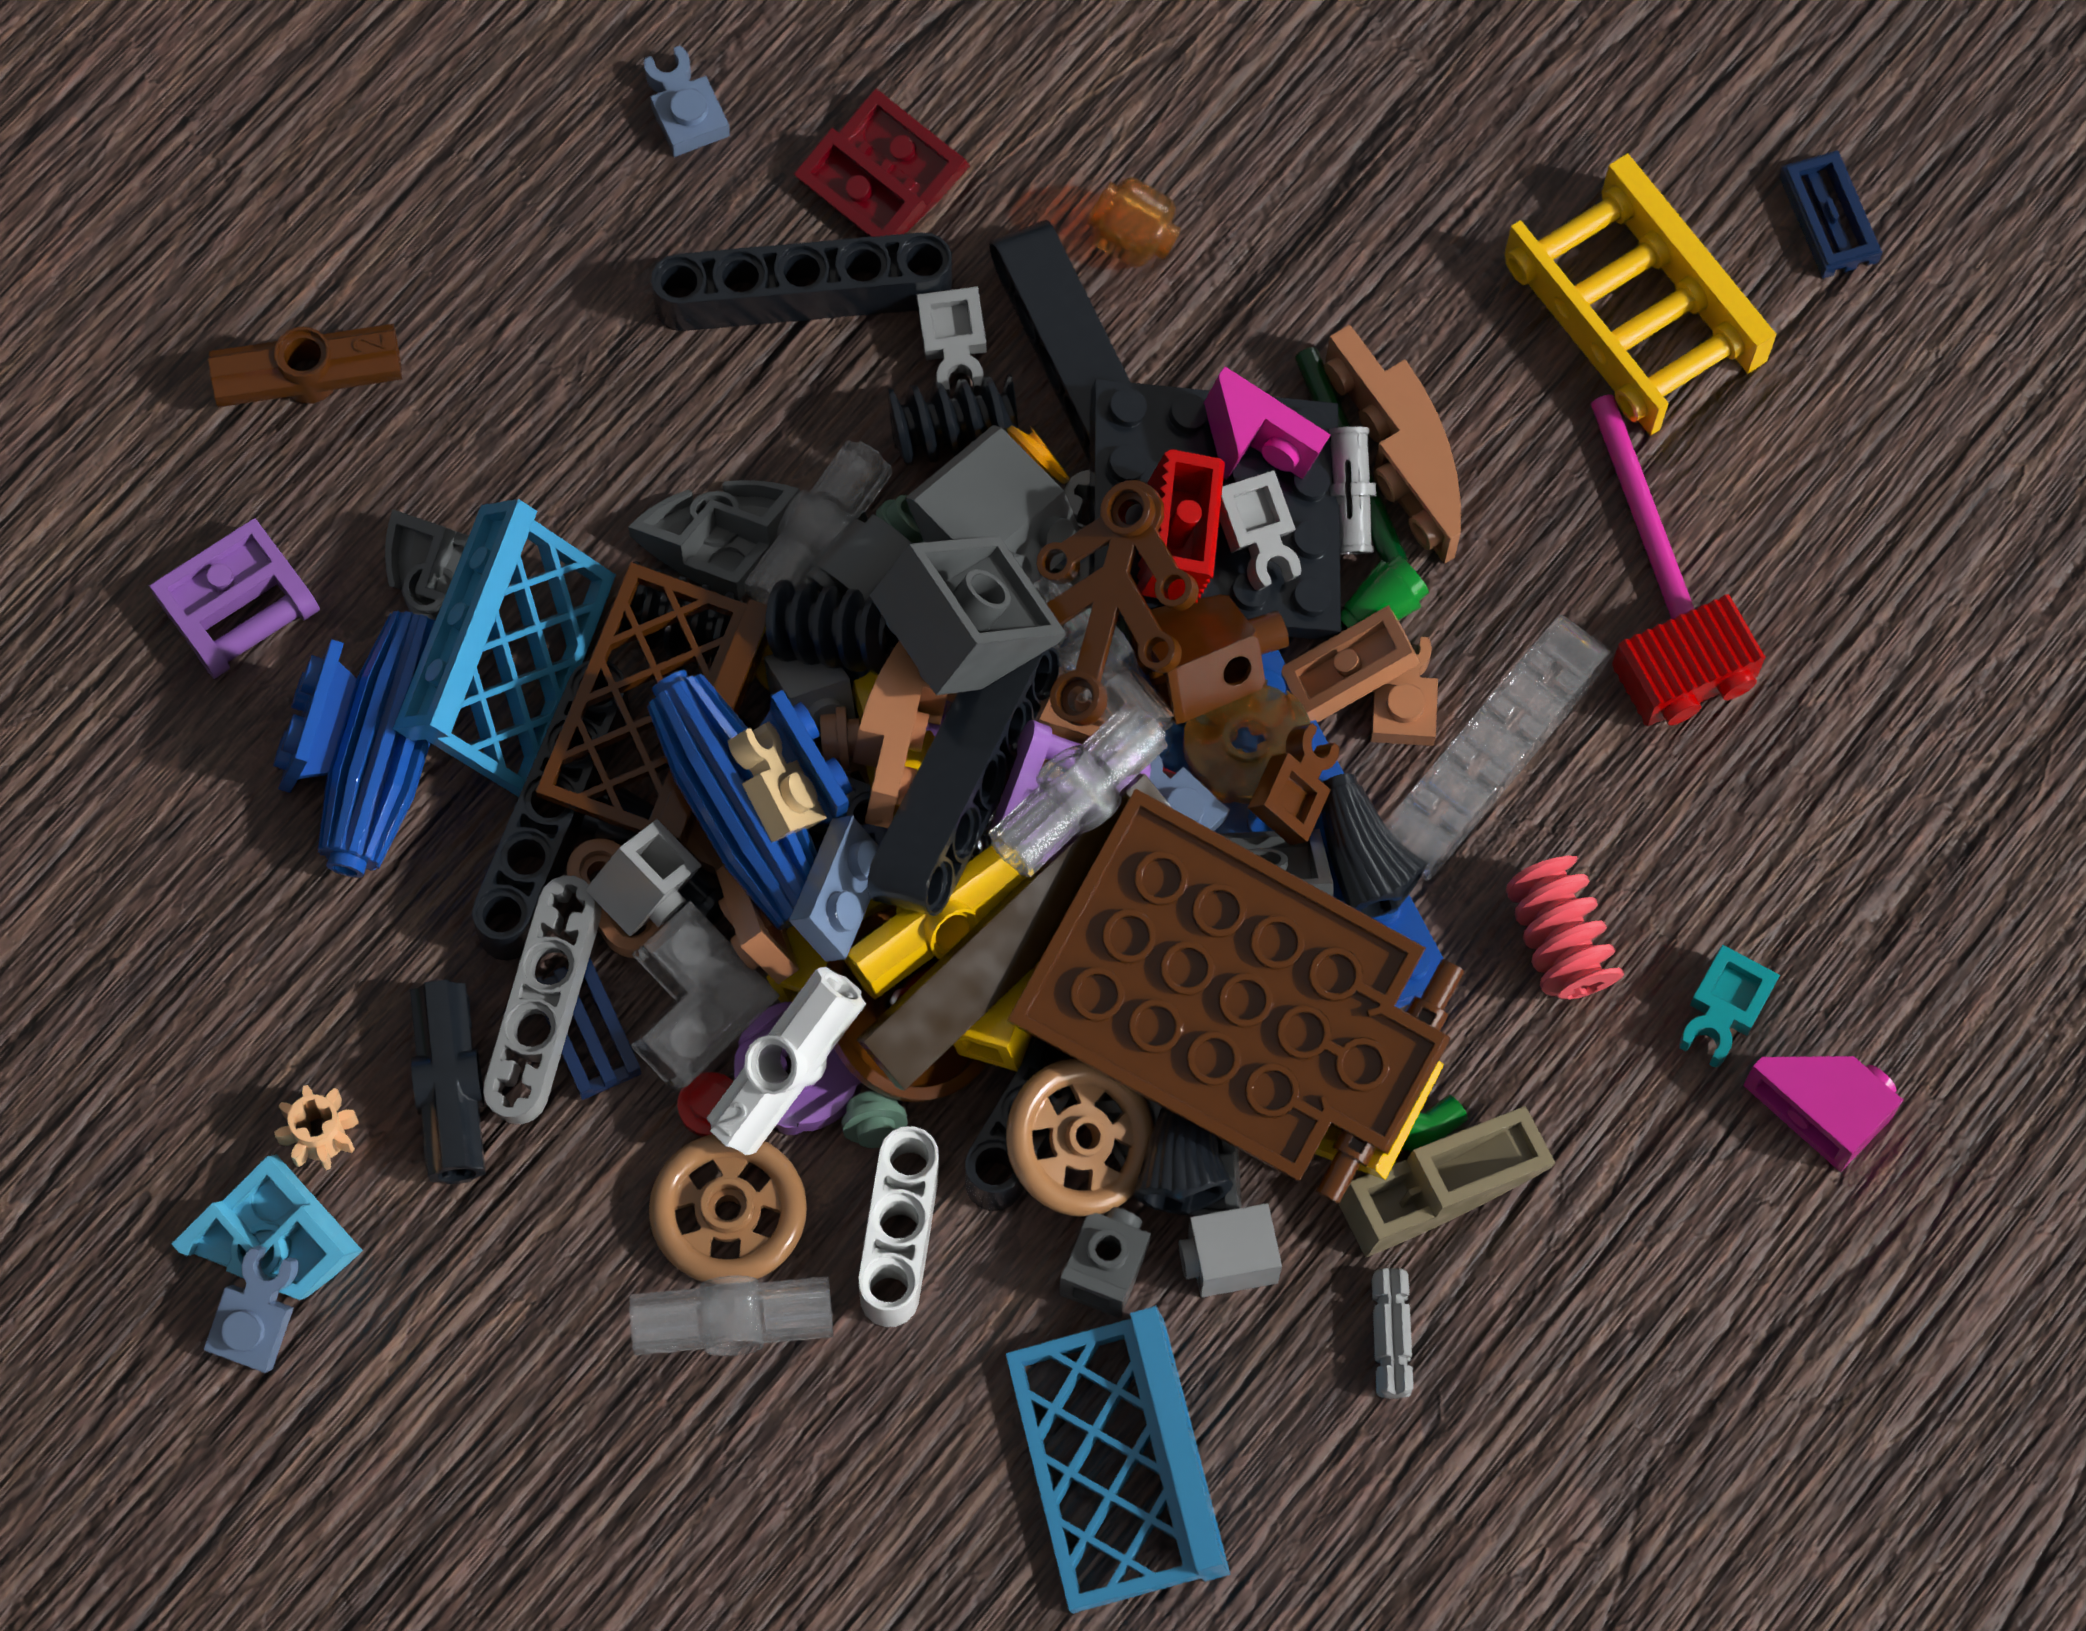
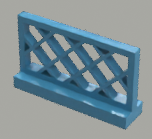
[393,499,616,797]
[1006,1306,1231,1614]

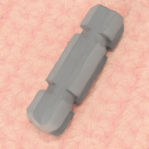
[1372,1268,1414,1399]

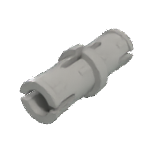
[1329,427,1376,555]

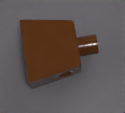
[1128,594,1289,725]

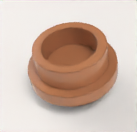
[820,706,860,771]

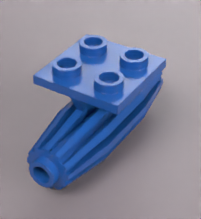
[273,611,436,878]
[647,670,852,930]

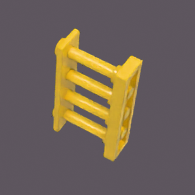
[1504,153,1777,436]

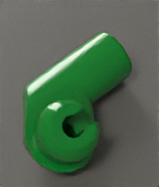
[1401,1094,1468,1152]

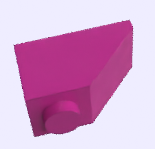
[1743,1056,1903,1172]

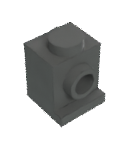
[1059,1207,1151,1319]

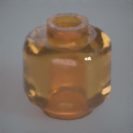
[1086,177,1181,268]

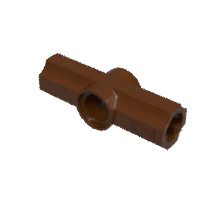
[208,324,402,407]

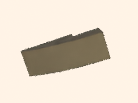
[1339,1106,1555,1258]

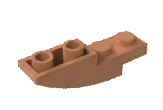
[1324,324,1461,564]
[852,641,957,828]

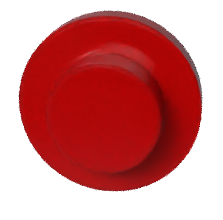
[677,1072,733,1137]

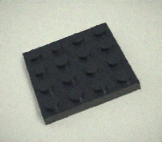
[1089,379,1341,640]

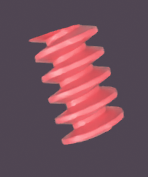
[1506,856,1624,999]

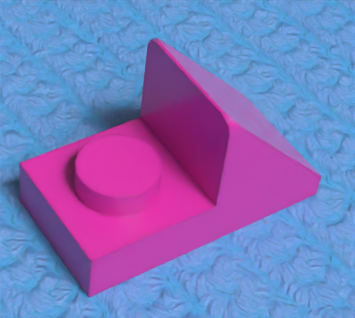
[1204,366,1330,480]

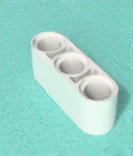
[859,1126,939,1327]

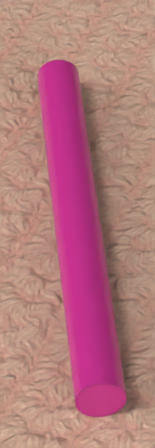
[1591,395,1694,619]

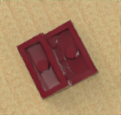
[794,88,970,237]

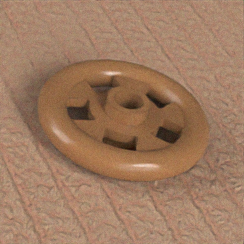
[1006,1059,1154,1217]
[649,1134,807,1286]

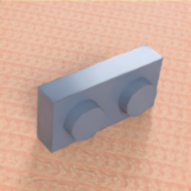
[789,815,879,962]

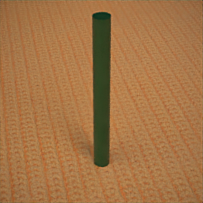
[1295,347,1408,563]

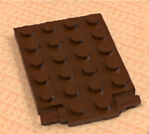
[1007,788,1465,1204]

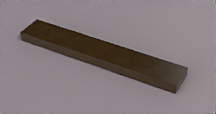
[856,773,1172,1090]

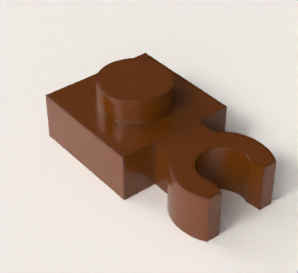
[1248,723,1339,845]

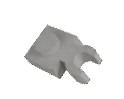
[917,287,986,398]
[1219,470,1301,591]

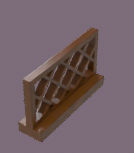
[536,562,768,847]

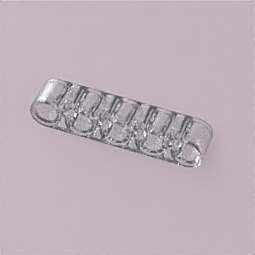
[1385,615,1613,881]

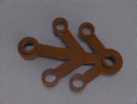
[1036,480,1199,726]

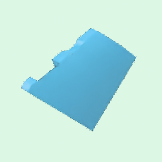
[172,1154,363,1300]

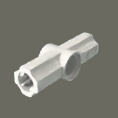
[707,967,866,1155]

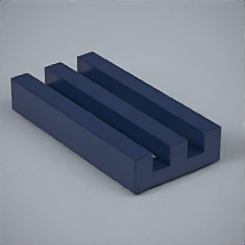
[1779,150,1882,279]
[537,957,642,1100]

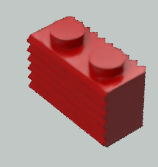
[1136,449,1225,604]
[1612,594,1766,727]

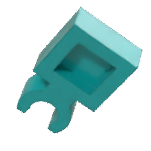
[1679,945,1780,1068]

